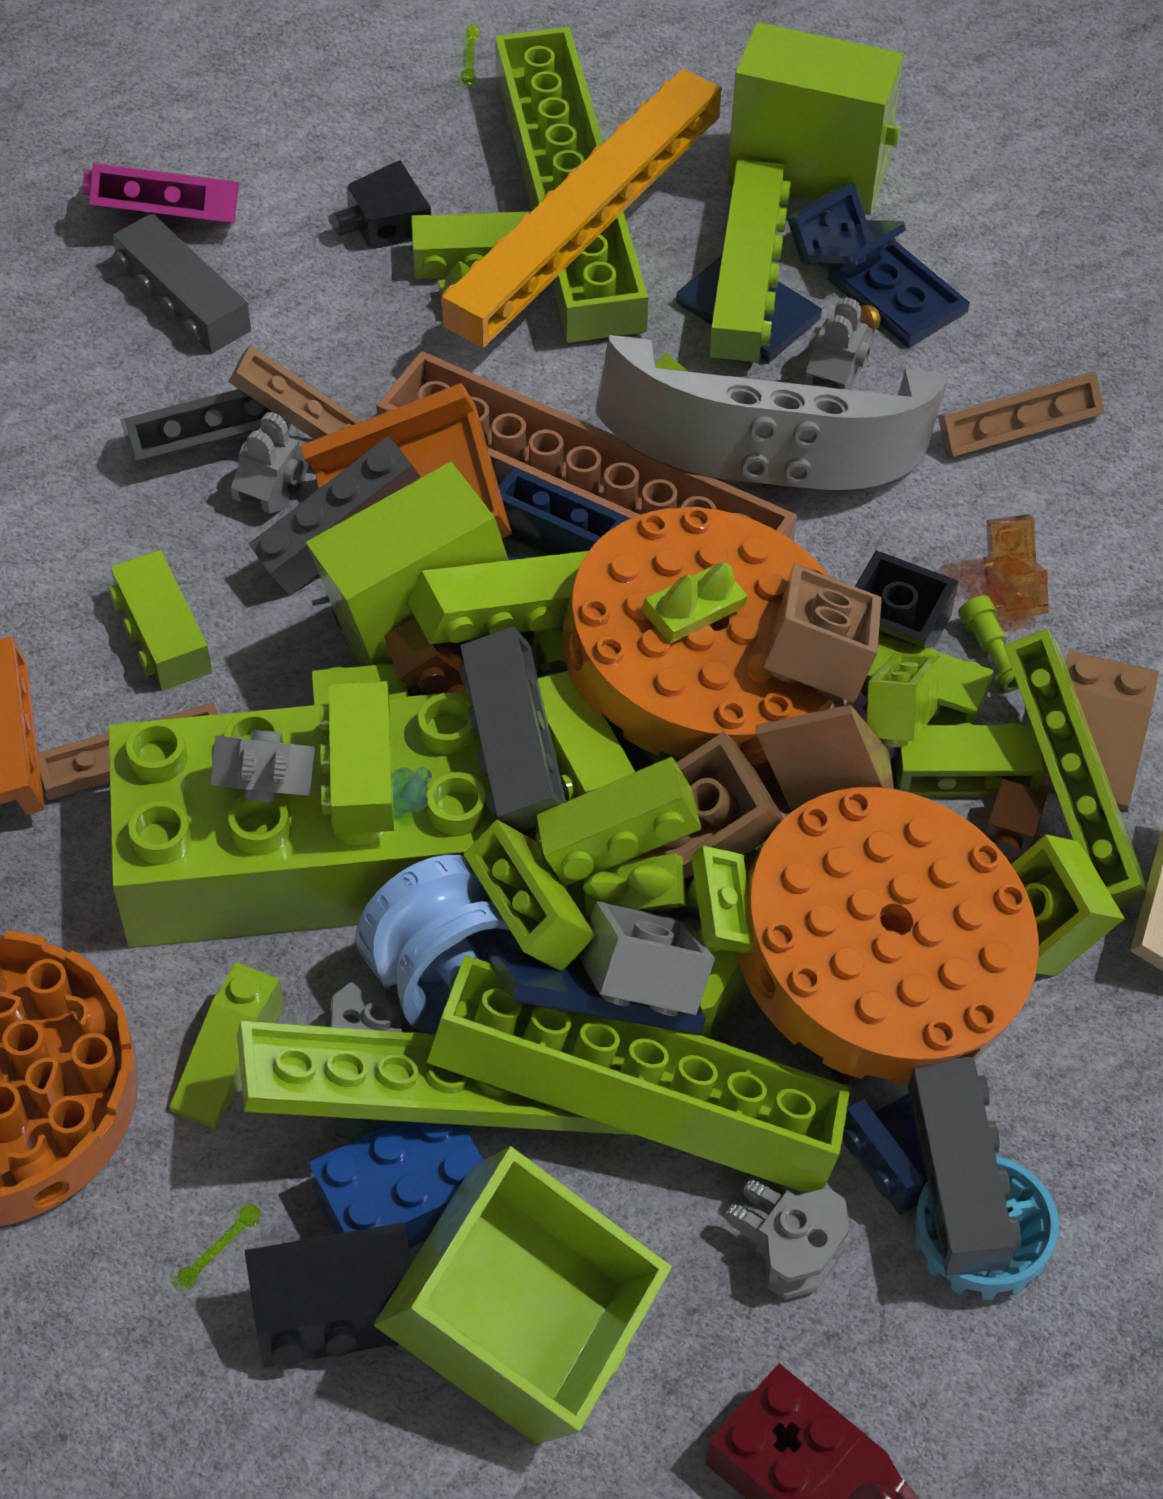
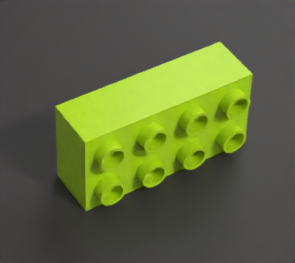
[109,691,503,948]

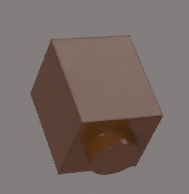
[985,779,1048,860]

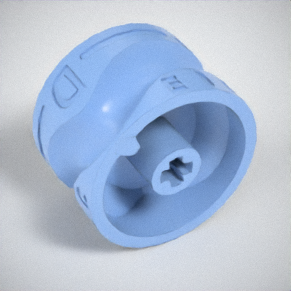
[356,855,521,1033]

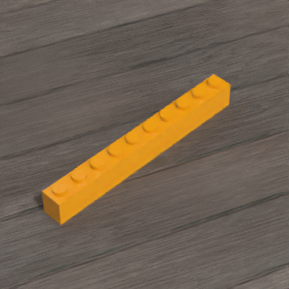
[441,68,722,348]

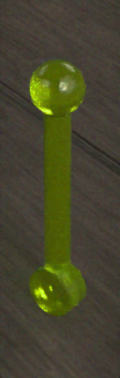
[461,24,480,85]
[177,1204,261,1287]

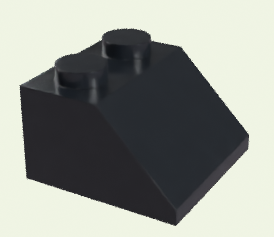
[855,550,959,648]

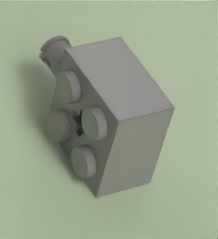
[578,901,715,1016]

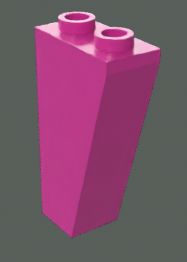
[82,162,239,223]

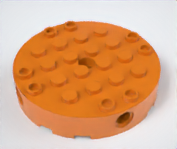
[562,507,834,765]
[737,787,1039,1084]
[0,930,139,1226]

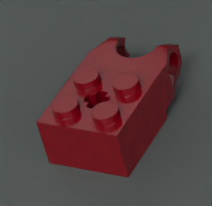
[706,1363,920,1499]

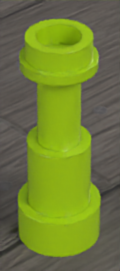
[958,595,1019,692]

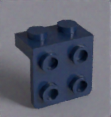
[786,183,906,267]
[842,1093,927,1215]

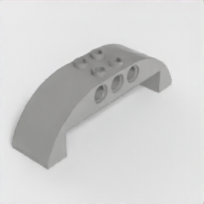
[595,335,948,490]

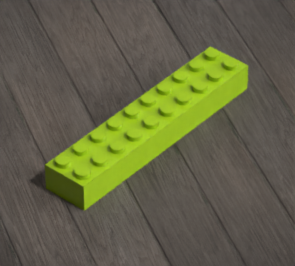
[495,26,648,343]

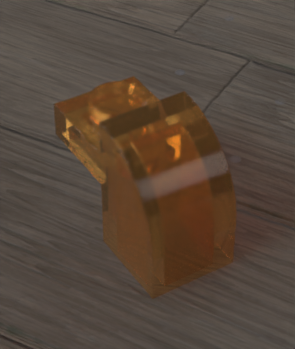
[983,514,1049,620]

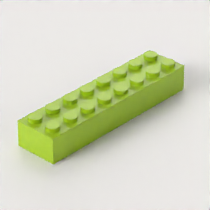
[427,955,850,1193]

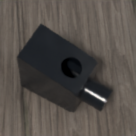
[331,160,431,249]

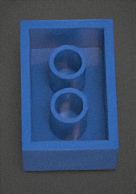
[308,1121,484,1248]

